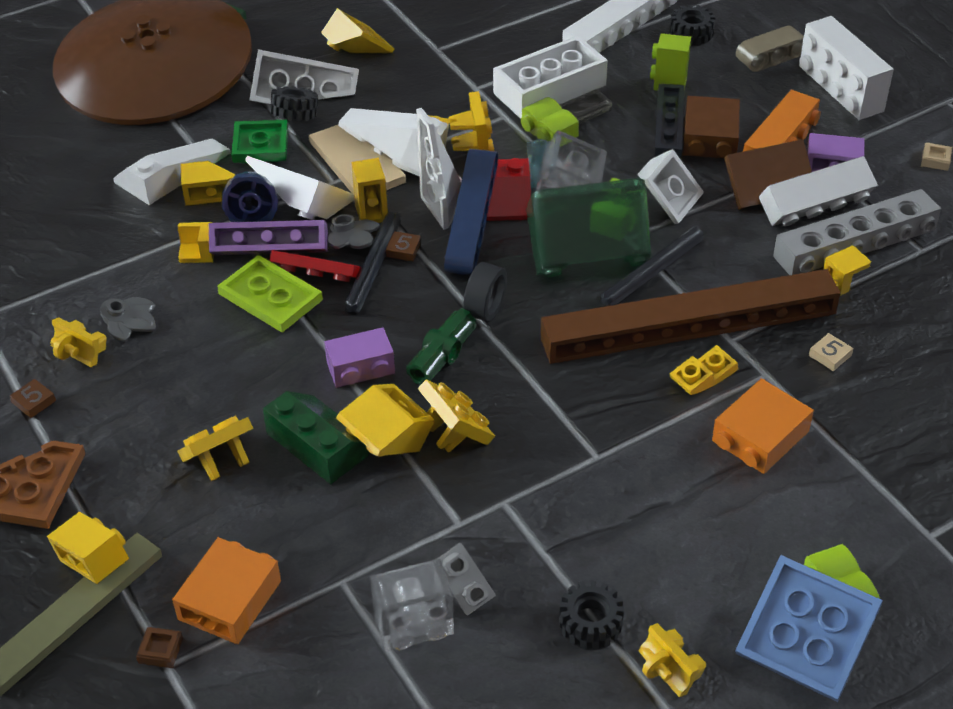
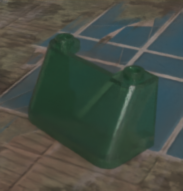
[526,178,651,277]

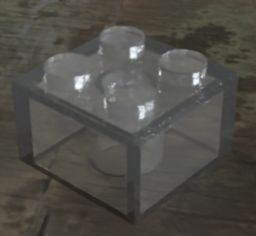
[536,130,607,209]
[370,559,454,652]

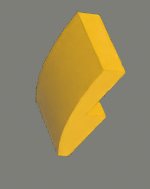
[669,345,738,395]

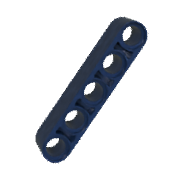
[444,148,498,275]

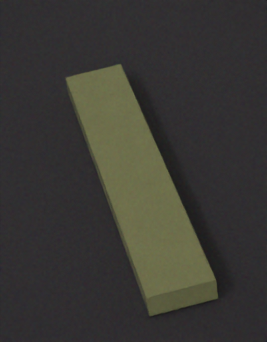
[0,532,162,696]

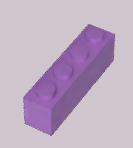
[209,220,328,255]

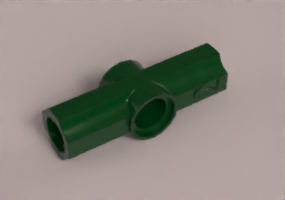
[406,308,476,385]

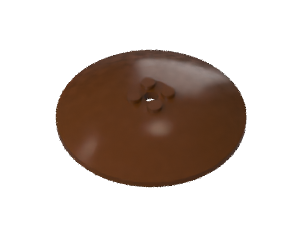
[53,0,252,125]

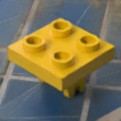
[448,91,494,151]
[418,379,495,452]
[177,415,254,481]

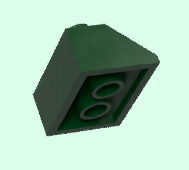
[263,391,371,485]

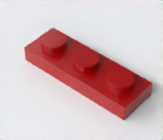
[270,250,361,282]

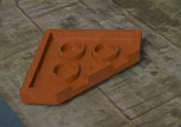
[0,440,86,529]

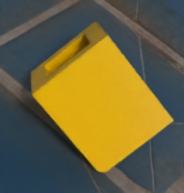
[178,222,214,263]
[823,245,871,296]

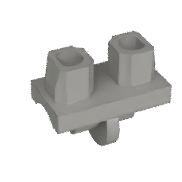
[431,542,496,616]

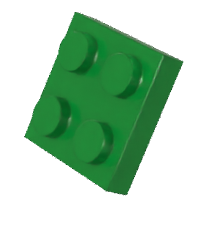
[231,120,288,163]

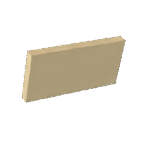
[309,124,406,194]

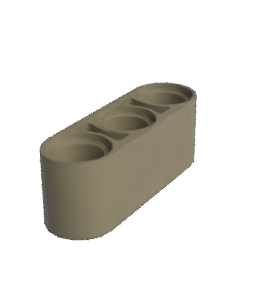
[736,25,804,72]

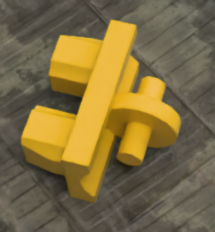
[50,317,106,367]
[638,623,706,697]

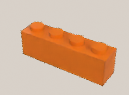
[743,89,821,152]

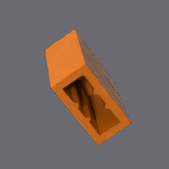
[712,378,814,474]
[172,537,281,645]

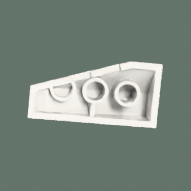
[249,49,359,104]
[338,108,449,176]
[416,108,462,230]
[113,139,231,205]
[246,156,354,220]

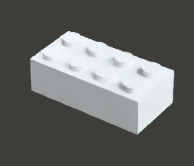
[799,16,894,120]
[493,36,608,118]

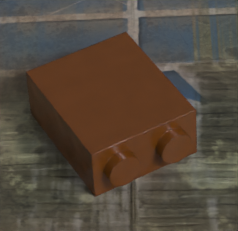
[683,95,740,158]

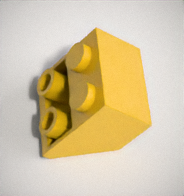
[336,384,435,457]

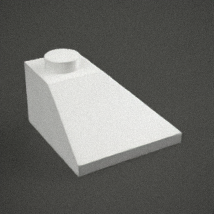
[638,149,704,224]

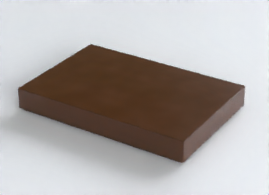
[724,139,812,210]

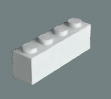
[759,156,878,226]

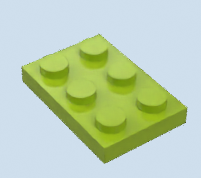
[217,255,323,333]

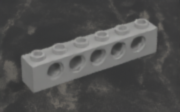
[773,189,941,275]

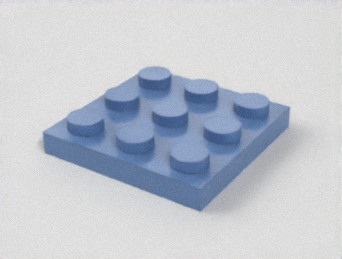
[735,555,883,702]

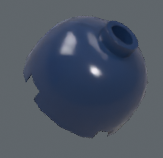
[222,171,278,222]

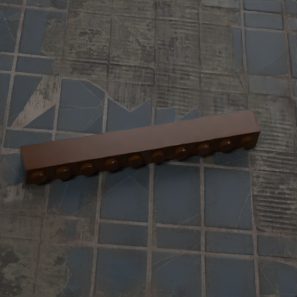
[541,269,841,364]

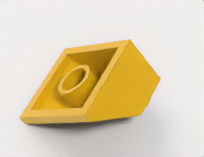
[321,8,395,53]

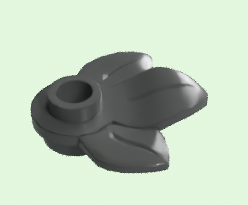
[327,214,380,249]
[100,297,156,342]

